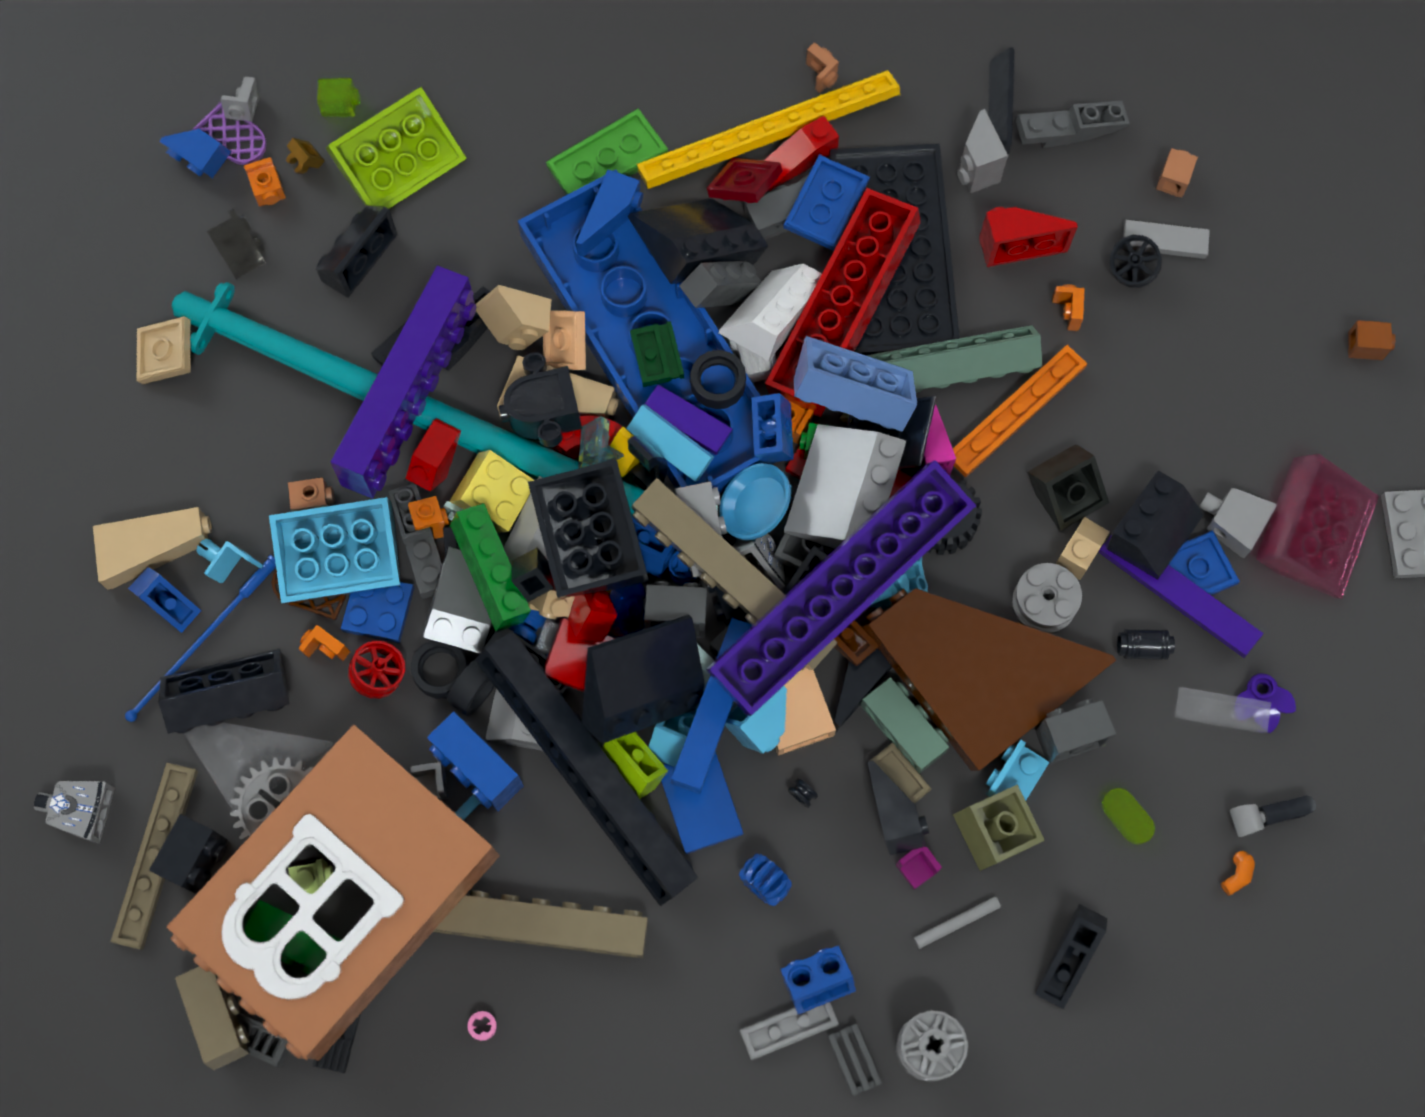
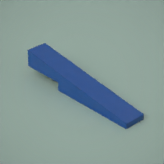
[671,618,752,794]

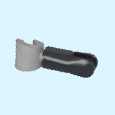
[1229,796,1316,838]

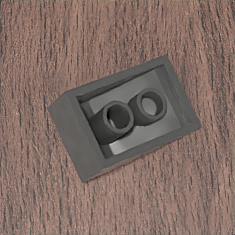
[422,546,491,654]

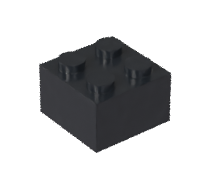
[148,814,228,894]

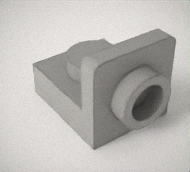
[221,77,260,121]

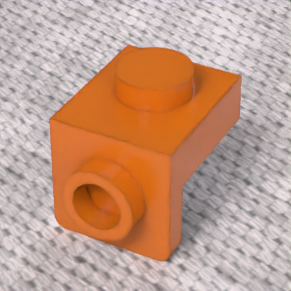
[408,496,449,539]

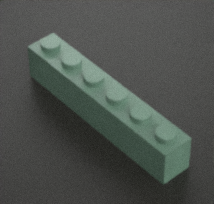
[866,325,1042,393]

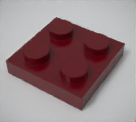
[707,158,782,203]

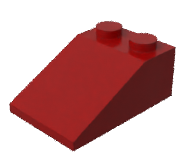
[979,207,1078,267]

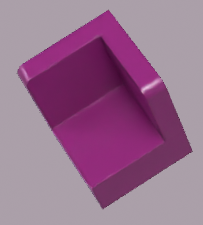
[895,847,942,890]

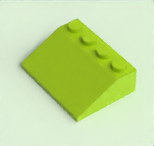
[325,87,467,209]

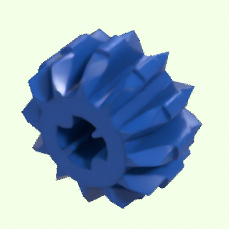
[739,853,792,906]

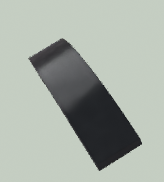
[627,436,668,491]

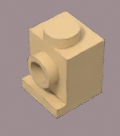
[528,586,575,619]

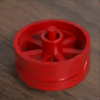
[348,641,405,699]

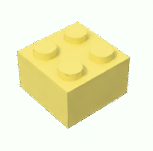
[449,450,534,533]

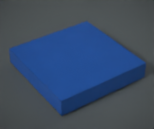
[1169,531,1240,596]

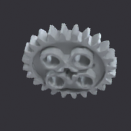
[230,757,313,853]

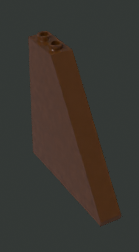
[862,588,1116,771]

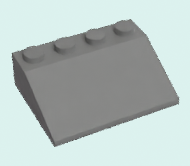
[784,424,906,549]

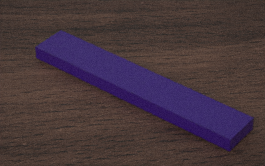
[1099,536,1264,658]

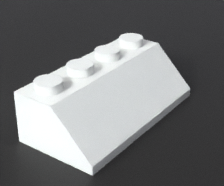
[719,264,822,361]

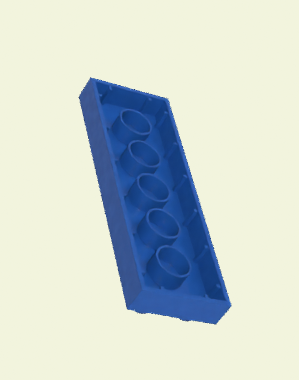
[518,170,776,494]

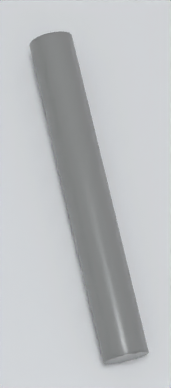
[913,897,1001,949]

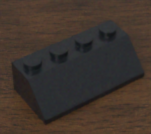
[158,649,289,734]

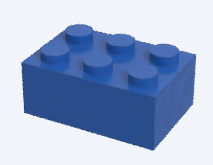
[427,711,524,811]

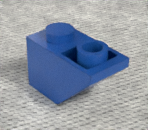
[160,129,231,179]

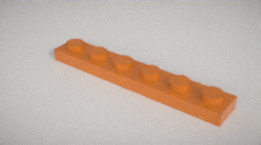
[953,345,1088,478]

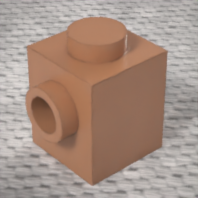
[288,477,335,512]

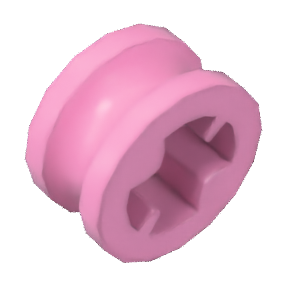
[468,1011,497,1041]

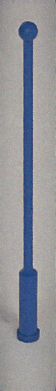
[125,554,276,722]

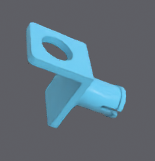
[196,538,264,583]

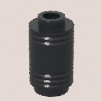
[1117,629,1175,660]

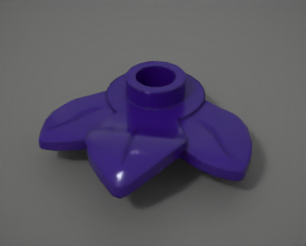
[1234,673,1296,733]

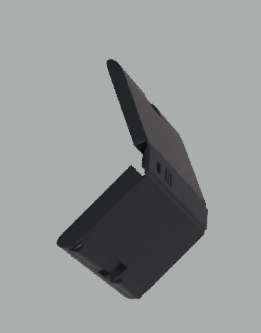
[846,396,937,469]

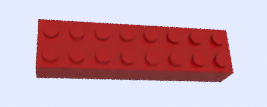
[765,188,921,418]

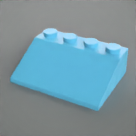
[269,497,400,604]

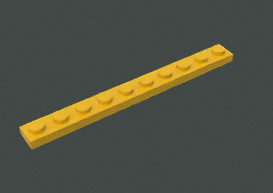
[637,70,900,189]

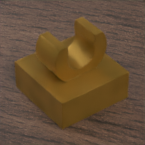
[286,138,325,174]

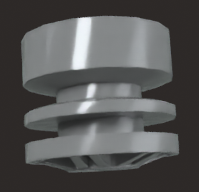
[896,1010,968,1082]

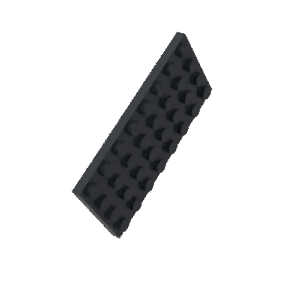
[829,144,960,356]

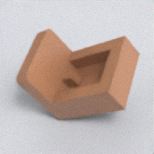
[806,42,839,93]

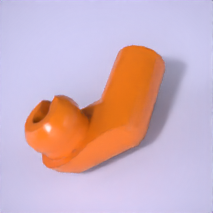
[1221,851,1255,896]

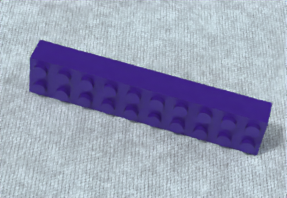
[705,460,976,716]

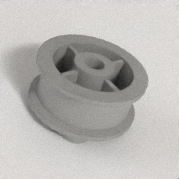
[1012,563,1082,633]

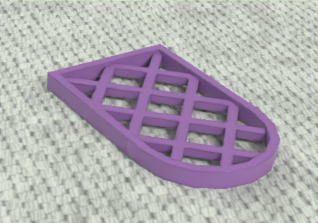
[193,102,267,165]

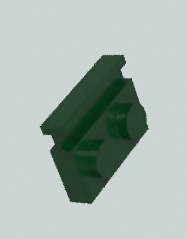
[630,321,684,387]

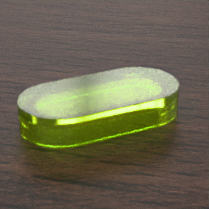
[1102,788,1155,844]

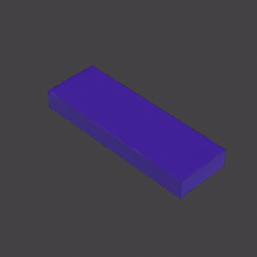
[644,385,733,456]

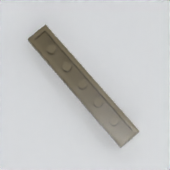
[110,763,198,950]

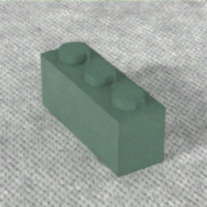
[860,677,949,774]

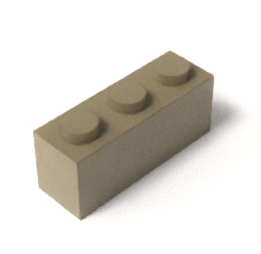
[175,967,250,1070]

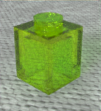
[317,78,360,117]

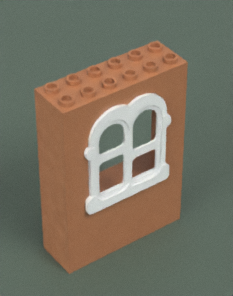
[167,725,500,1060]

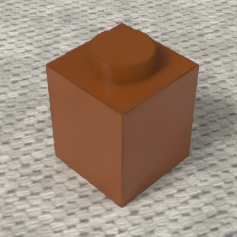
[1348,320,1396,360]

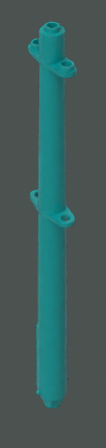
[172,282,644,515]

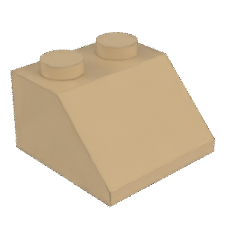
[476,285,551,350]

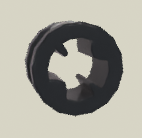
[788,778,818,808]

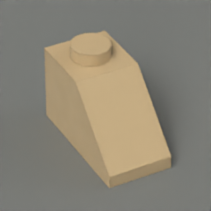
[1056,517,1110,580]

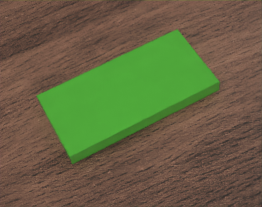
[546,108,668,195]

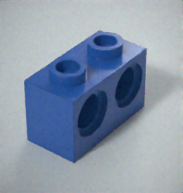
[781,945,856,1015]

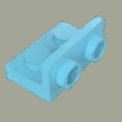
[986,740,1049,801]

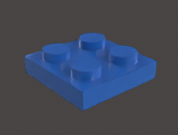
[341,582,414,643]

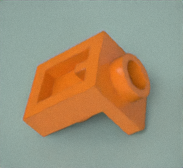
[1052,284,1085,331]
[298,625,350,661]

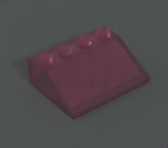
[1256,454,1379,599]

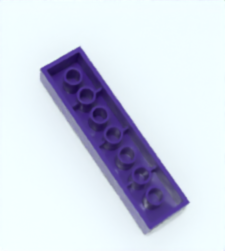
[330,265,477,499]

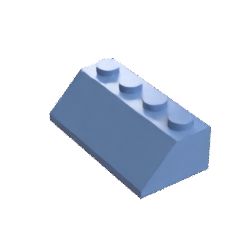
[794,336,917,431]

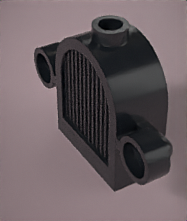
[499,353,582,447]

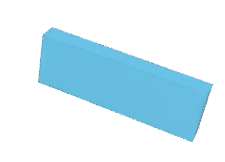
[627,404,714,481]

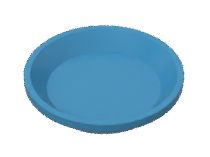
[719,463,791,540]

